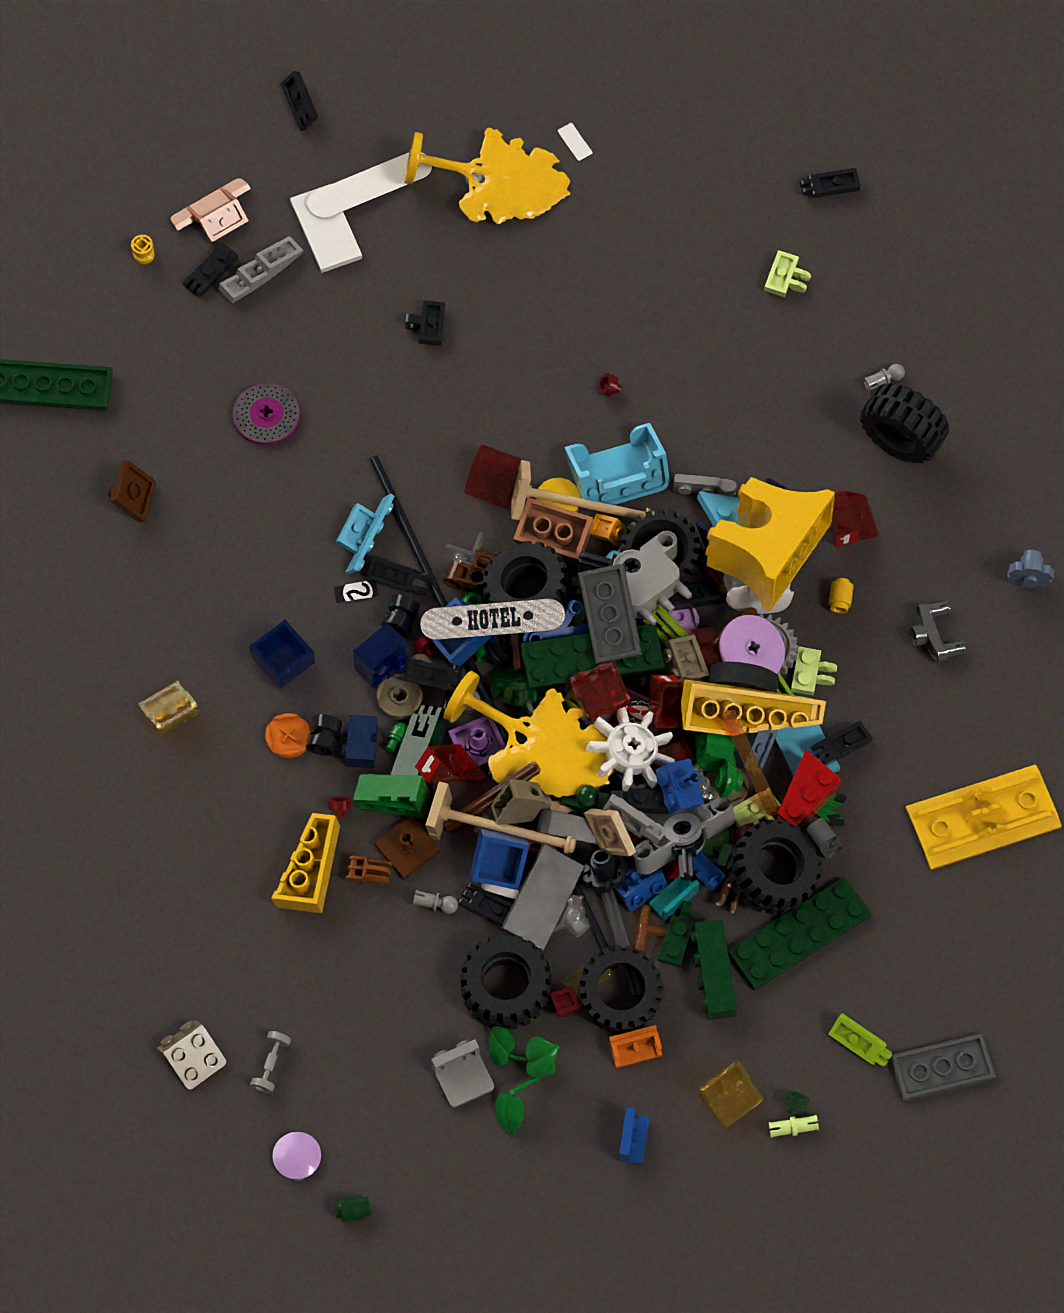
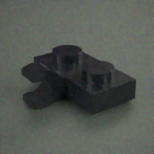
[405,300,445,346]

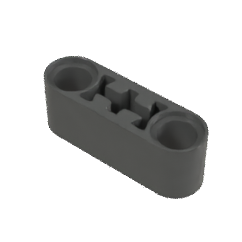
[536,809,599,846]
[806,818,843,859]

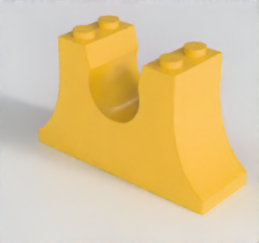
[705,477,835,611]

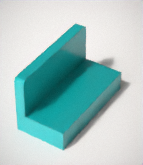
[648,876,700,922]

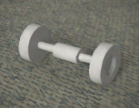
[250,1031,291,1094]

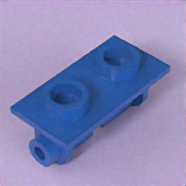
[693,851,726,892]

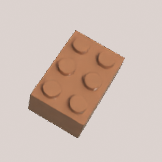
[513,497,594,566]

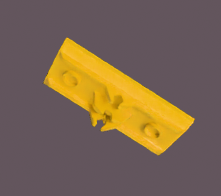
[905,764,1062,870]

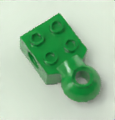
[695,731,743,798]

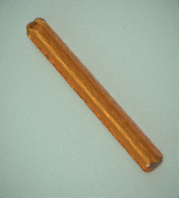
[722,710,780,816]

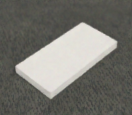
[290,184,362,273]

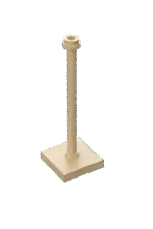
[511,460,655,520]
[584,766,703,857]
[426,782,576,854]

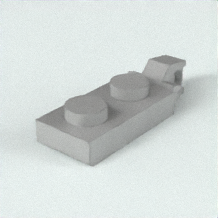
[602,794,666,844]

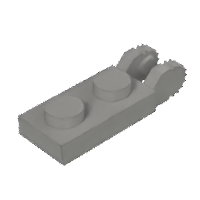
[673,474,737,497]

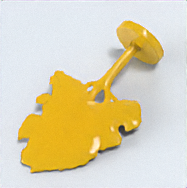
[404,128,570,224]
[443,670,615,798]

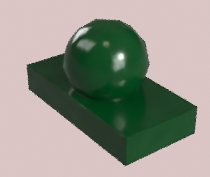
[561,784,610,813]

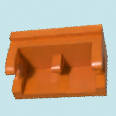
[609,1025,662,1068]

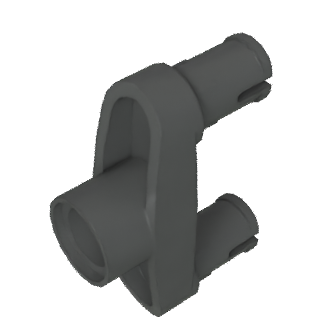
[909,600,966,662]

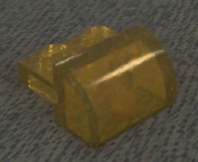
[138,681,200,737]
[698,1060,764,1129]

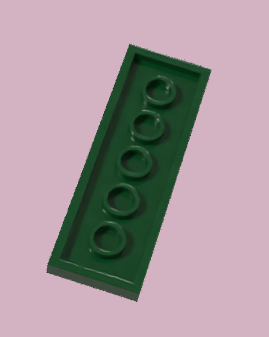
[0,359,113,411]
[520,624,665,690]
[728,877,872,991]

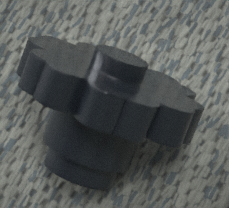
[581,849,629,893]

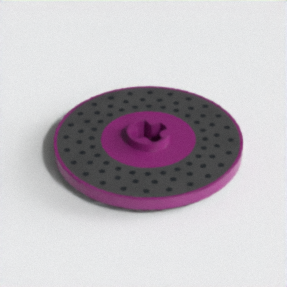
[233,383,300,445]

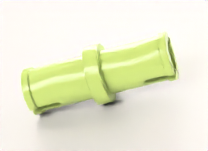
[769,1115,819,1138]

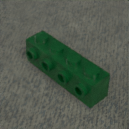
[690,919,737,1020]

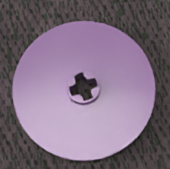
[719,615,785,674]

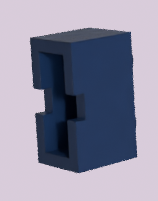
[342,715,378,768]

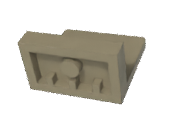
[660,634,709,700]

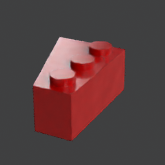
[776,750,841,829]

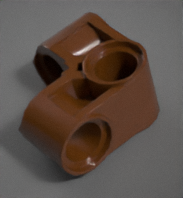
[443,549,499,595]

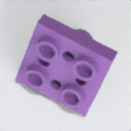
[448,716,506,774]

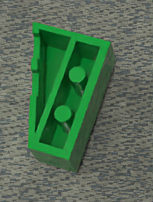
[353,774,431,819]

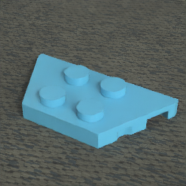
[697,491,743,527]

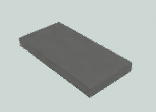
[578,563,642,664]
[501,844,584,950]
[890,1033,996,1103]

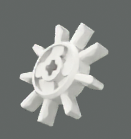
[586,705,675,791]

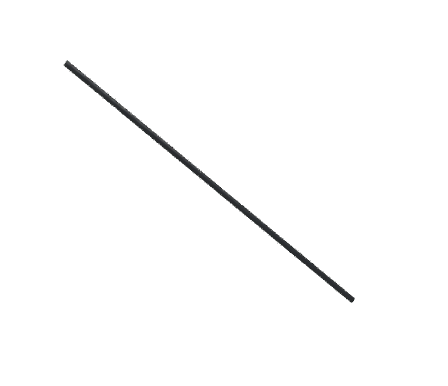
[370,455,618,970]

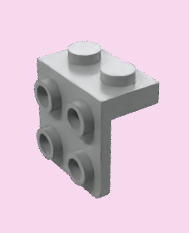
[431,1039,494,1108]

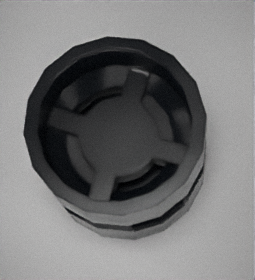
[381,594,420,637]
[306,714,342,756]

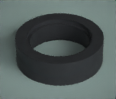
[708,662,779,692]

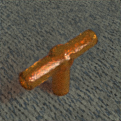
[635,905,667,951]

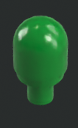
[385,723,408,753]

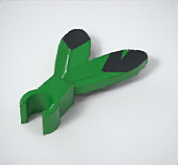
[815,794,847,827]

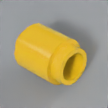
[828,578,854,613]

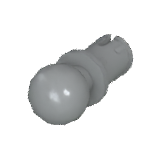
[863,363,905,391]
[413,890,458,914]

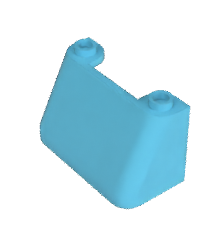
[564,423,670,511]

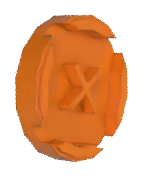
[265,713,311,759]

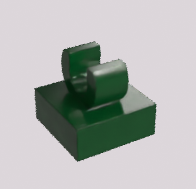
[709,843,733,875]

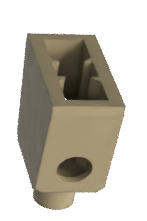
[490,779,551,825]

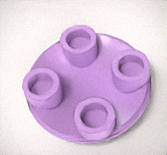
[273,1132,321,1181]

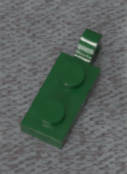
[491,676,536,706]
[658,901,695,968]

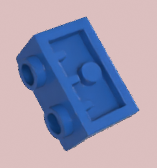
[613,865,668,912]
[619,1107,649,1165]

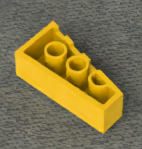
[271,813,340,913]

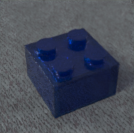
[249,619,315,690]
[353,622,407,687]

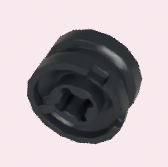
[485,634,513,666]

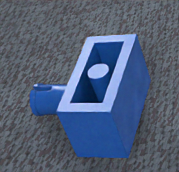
[656,759,704,815]

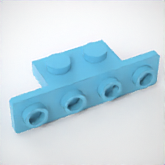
[335,494,394,575]

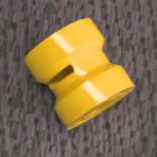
[131,235,155,265]

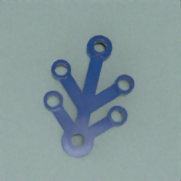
[523,600,590,643]

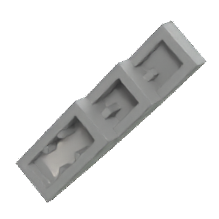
[218,236,303,303]

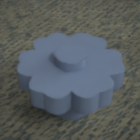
[1007,550,1054,588]

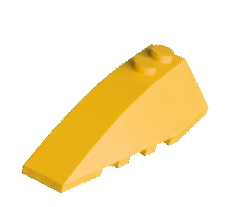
[681,679,826,735]

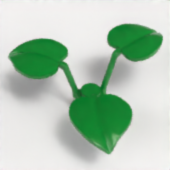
[489,1026,560,1136]

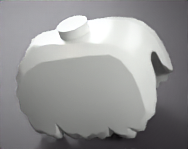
[723,573,794,614]

